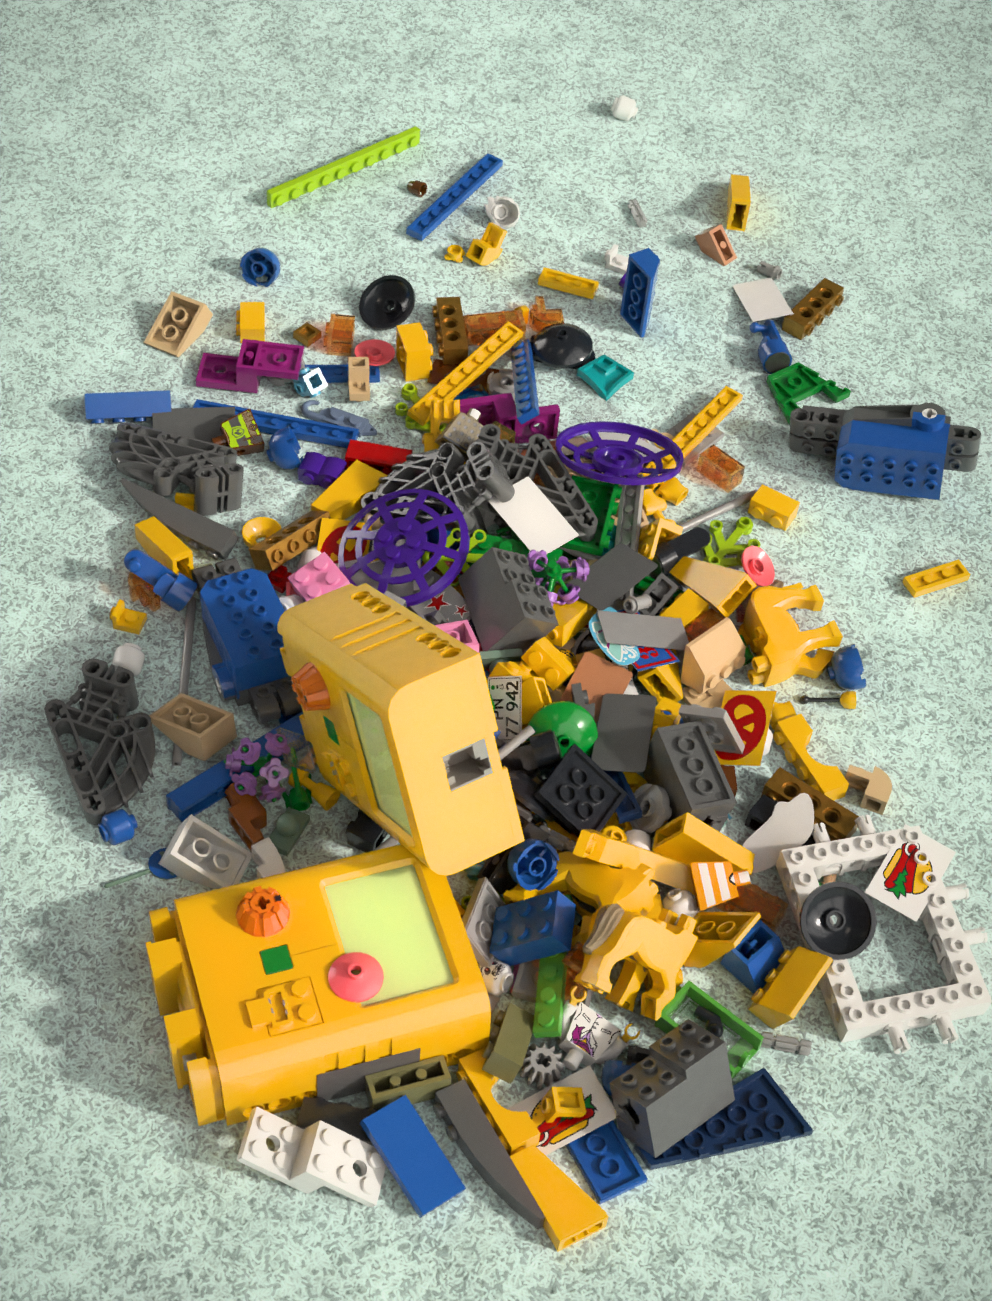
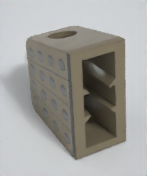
[435,408,483,462]

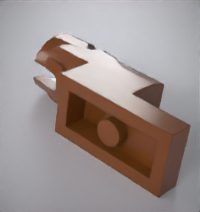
[225,783,267,853]

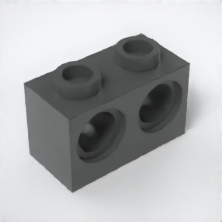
[638,573,679,616]

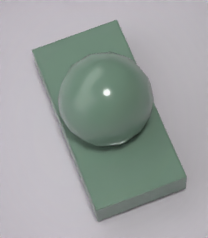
[479,648,523,674]
[269,807,310,856]

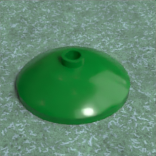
[526,701,598,769]

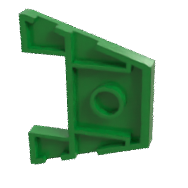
[766,362,851,425]

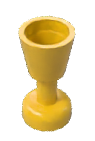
[288,764,340,811]

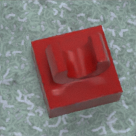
[268,565,292,594]

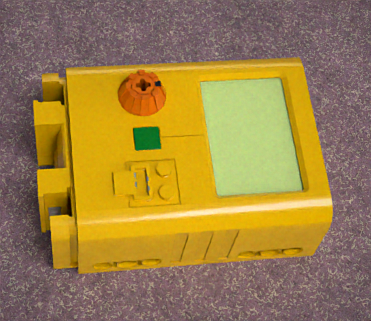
[277,583,525,876]
[146,844,491,1126]

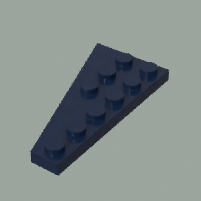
[634,1068,814,1170]

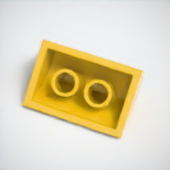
[748,946,833,1029]

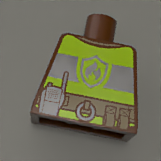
[211,409,265,456]

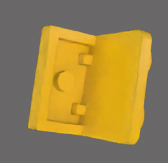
[638,518,683,560]

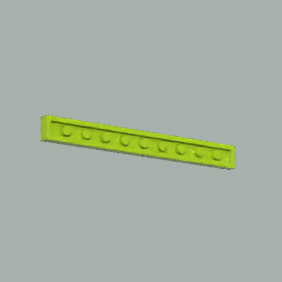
[267,126,420,209]

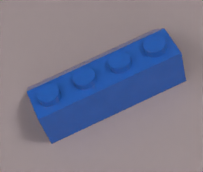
[620,248,660,338]
[84,390,172,423]

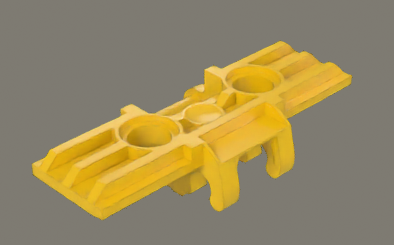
[422,399,466,465]

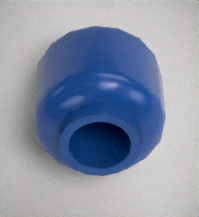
[98,809,138,846]

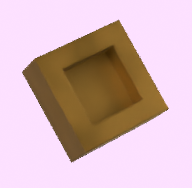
[293,322,322,347]

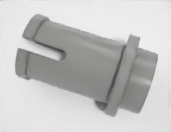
[757,261,783,280]
[623,594,652,614]

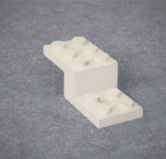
[236,1107,386,1207]

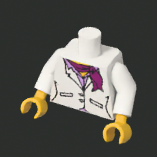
[559,985,640,1071]

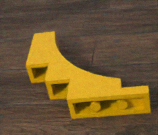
[572,829,695,895]

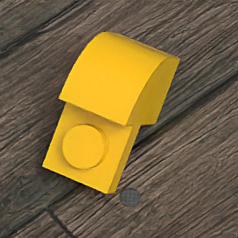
[466,222,507,266]

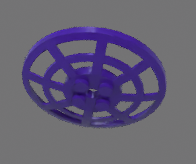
[555,421,684,485]
[338,489,470,607]

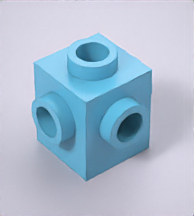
[292,367,328,398]

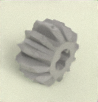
[520,1042,564,1089]

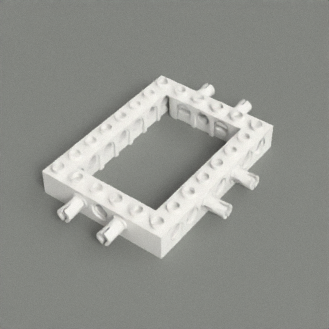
[775,815,992,1054]

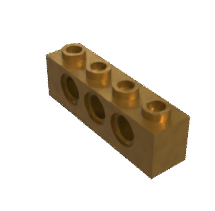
[782,278,844,340]
[432,297,469,365]
[248,510,331,571]
[761,767,859,841]

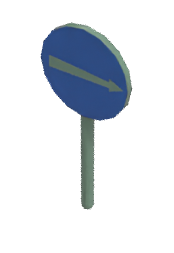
[104,848,178,888]

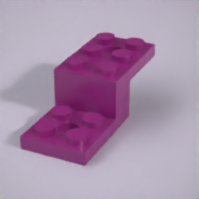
[196,339,304,393]
[460,393,560,444]

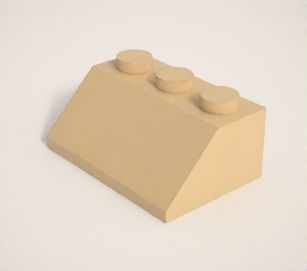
[681,617,746,694]

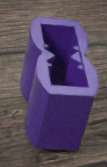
[298,452,347,489]

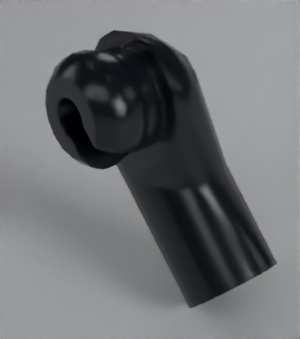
[693,1005,723,1038]

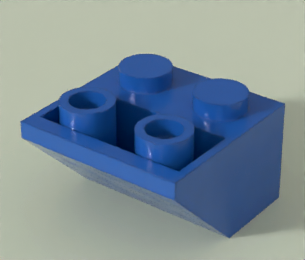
[720,920,785,994]

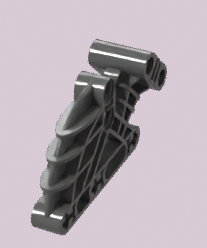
[109,422,244,516]
[476,424,598,542]
[361,441,515,533]
[44,658,155,825]

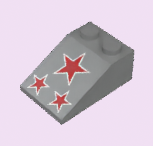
[407,570,472,623]

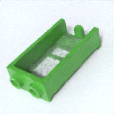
[654,981,764,1080]

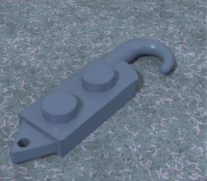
[301,400,377,437]

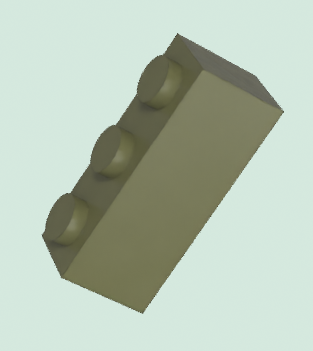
[482,1003,534,1084]
[365,1055,451,1110]

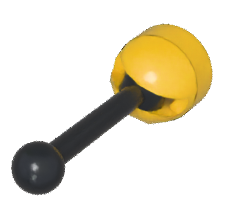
[800,691,856,709]

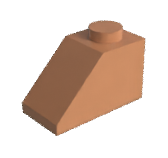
[695,224,737,266]

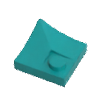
[577,354,634,401]

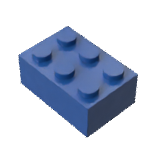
[490,890,576,966]

